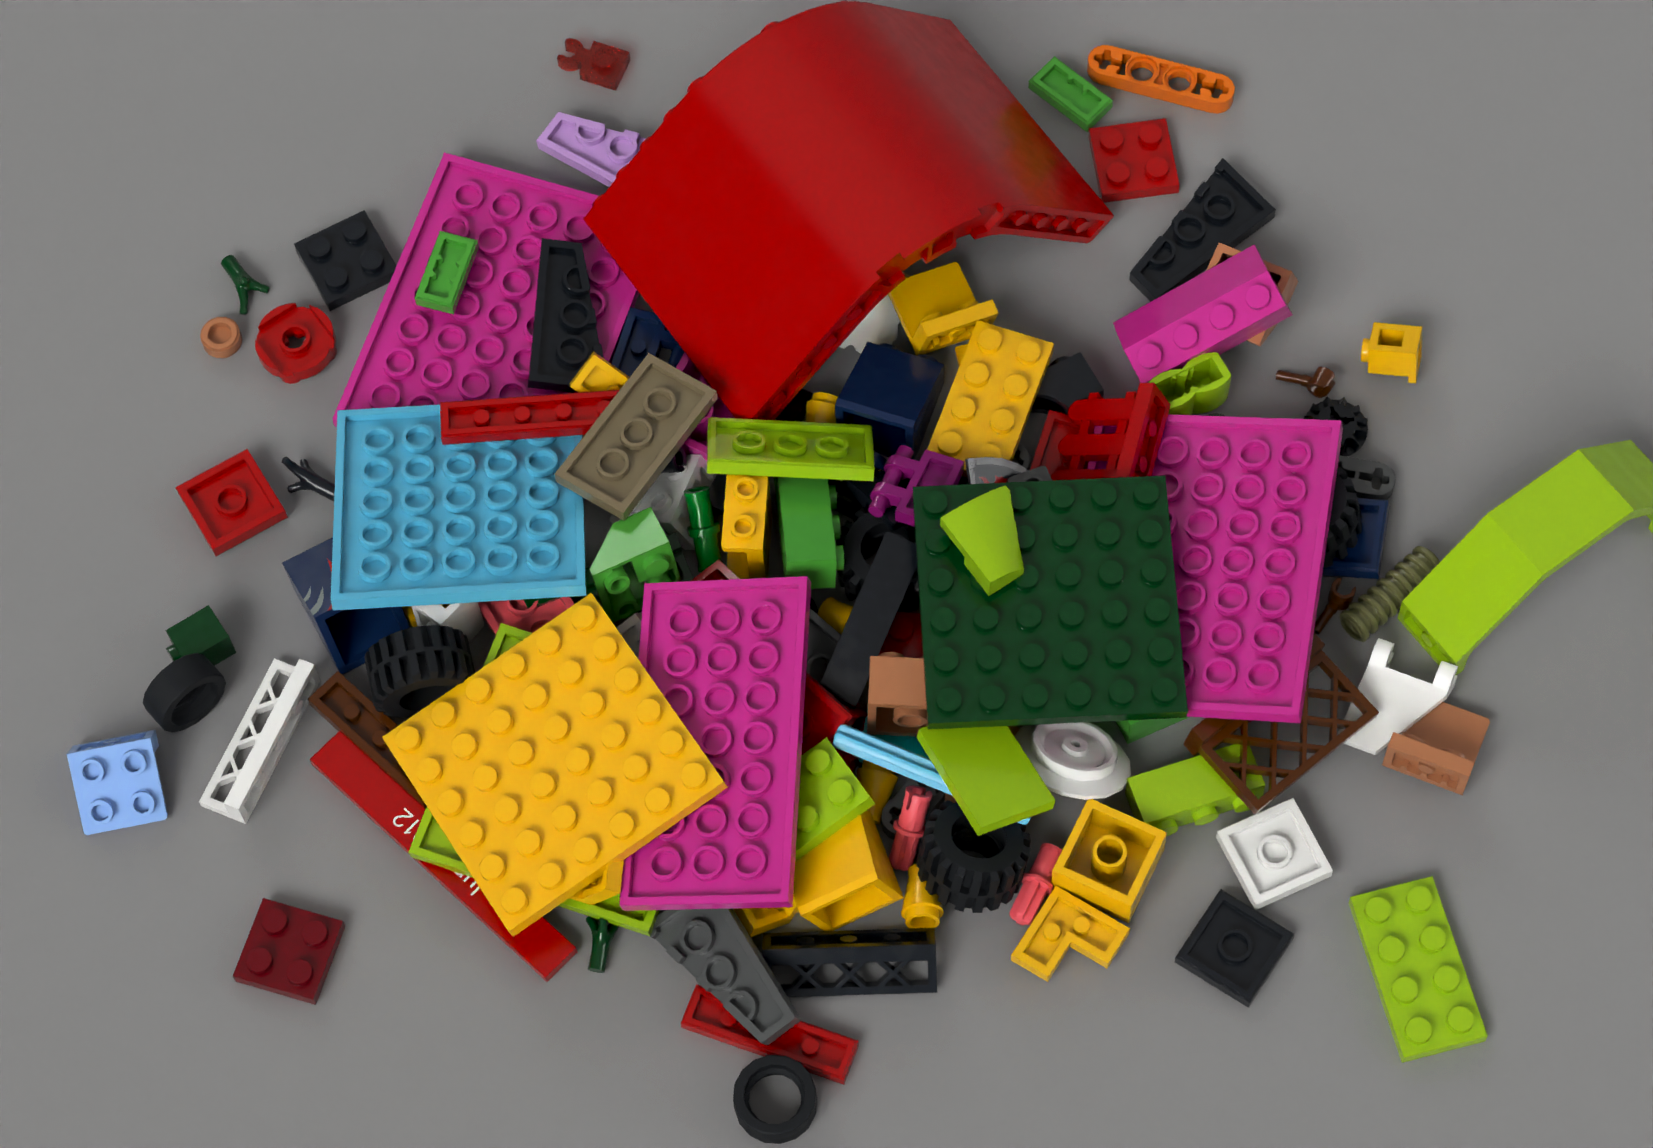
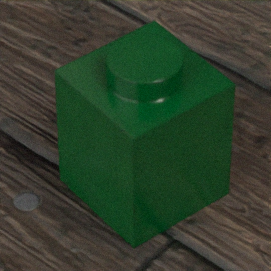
[165,605,236,666]

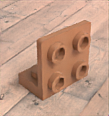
[1382,702,1490,795]

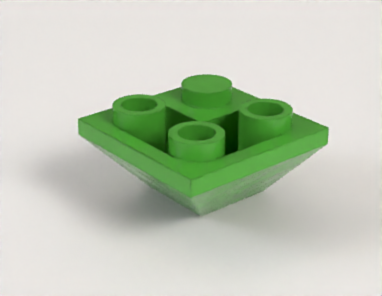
[589,507,682,622]

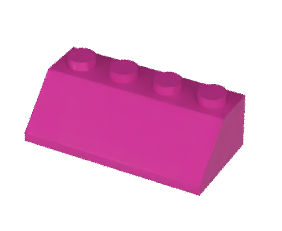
[1113,244,1293,383]

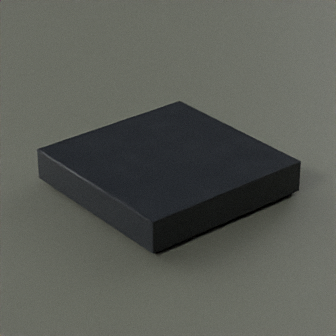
[1175,889,1295,1008]

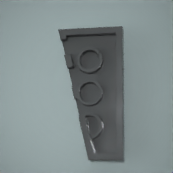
[650,909,802,1045]

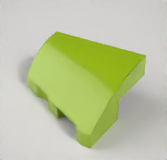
[940,485,1024,596]

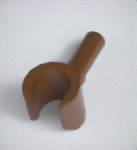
[1276,366,1335,398]
[1314,578,1356,634]

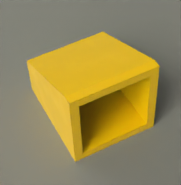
[794,809,904,931]

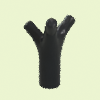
[282,457,335,502]

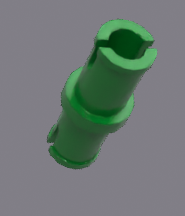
[683,486,723,572]

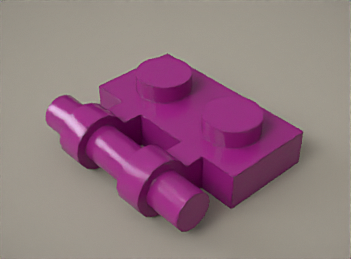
[868,445,964,526]

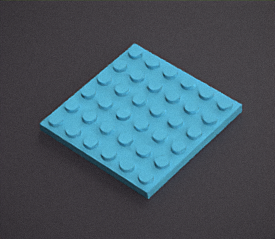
[331,405,586,611]

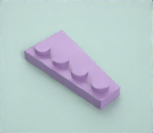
[536,112,645,187]

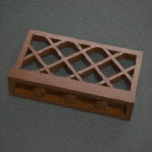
[1183,633,1379,815]

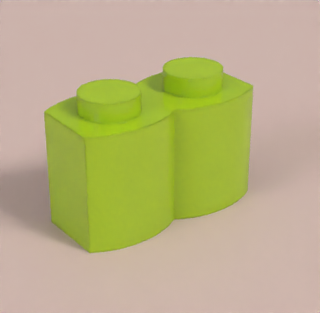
[1149,352,1232,415]

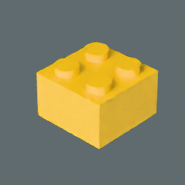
[1051,799,1167,923]

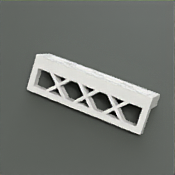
[199,658,321,824]

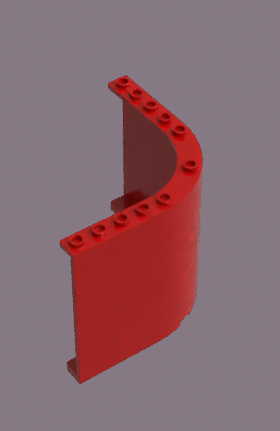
[583,0,1114,420]

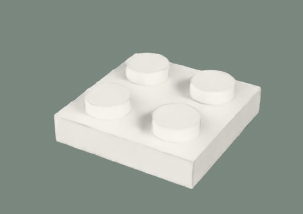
[1216,798,1333,910]

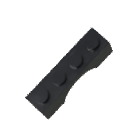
[937,352,1104,422]

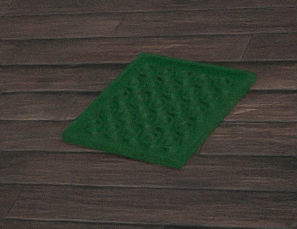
[912,476,1188,730]

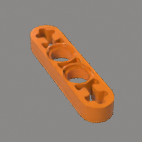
[1087,45,1235,114]

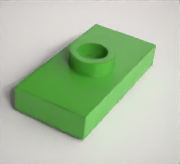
[1028,56,1113,132]
[414,231,479,315]

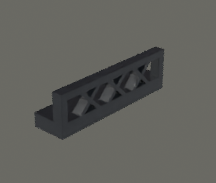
[762,928,937,997]

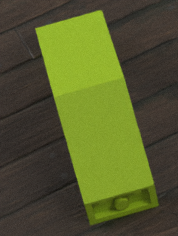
[1397,440,1653,675]

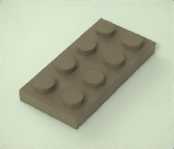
[555,353,718,521]

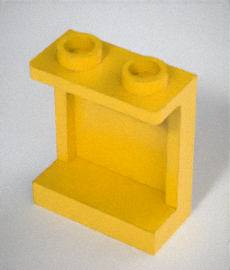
[721,474,772,579]

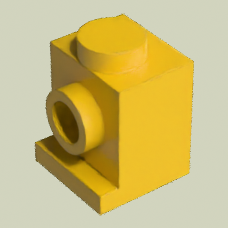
[1361,322,1422,383]

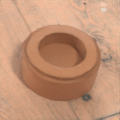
[200,317,242,358]

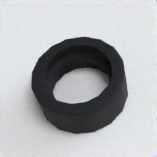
[143,653,226,733]
[733,1055,817,1144]

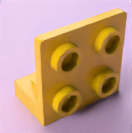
[888,262,999,356]

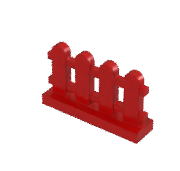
[1050,383,1171,480]

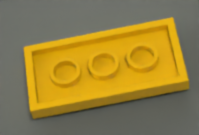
[927,320,1054,478]

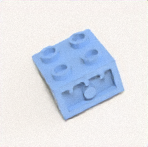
[67,730,168,835]

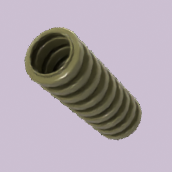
[1339,546,1440,642]

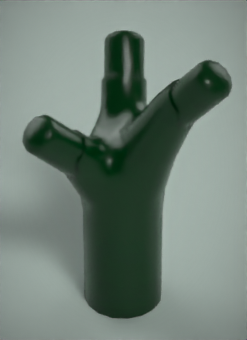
[221,255,270,315]
[586,916,620,973]

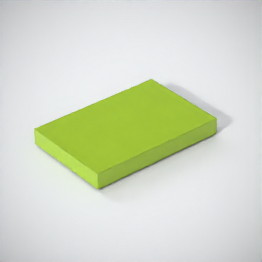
[917,726,1055,836]

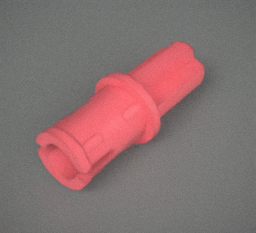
[889,785,933,871]
[1009,843,1062,926]

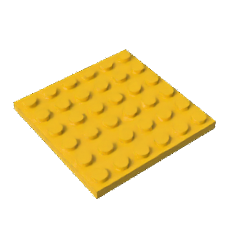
[382,593,728,937]

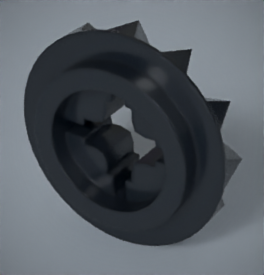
[1304,396,1368,456]

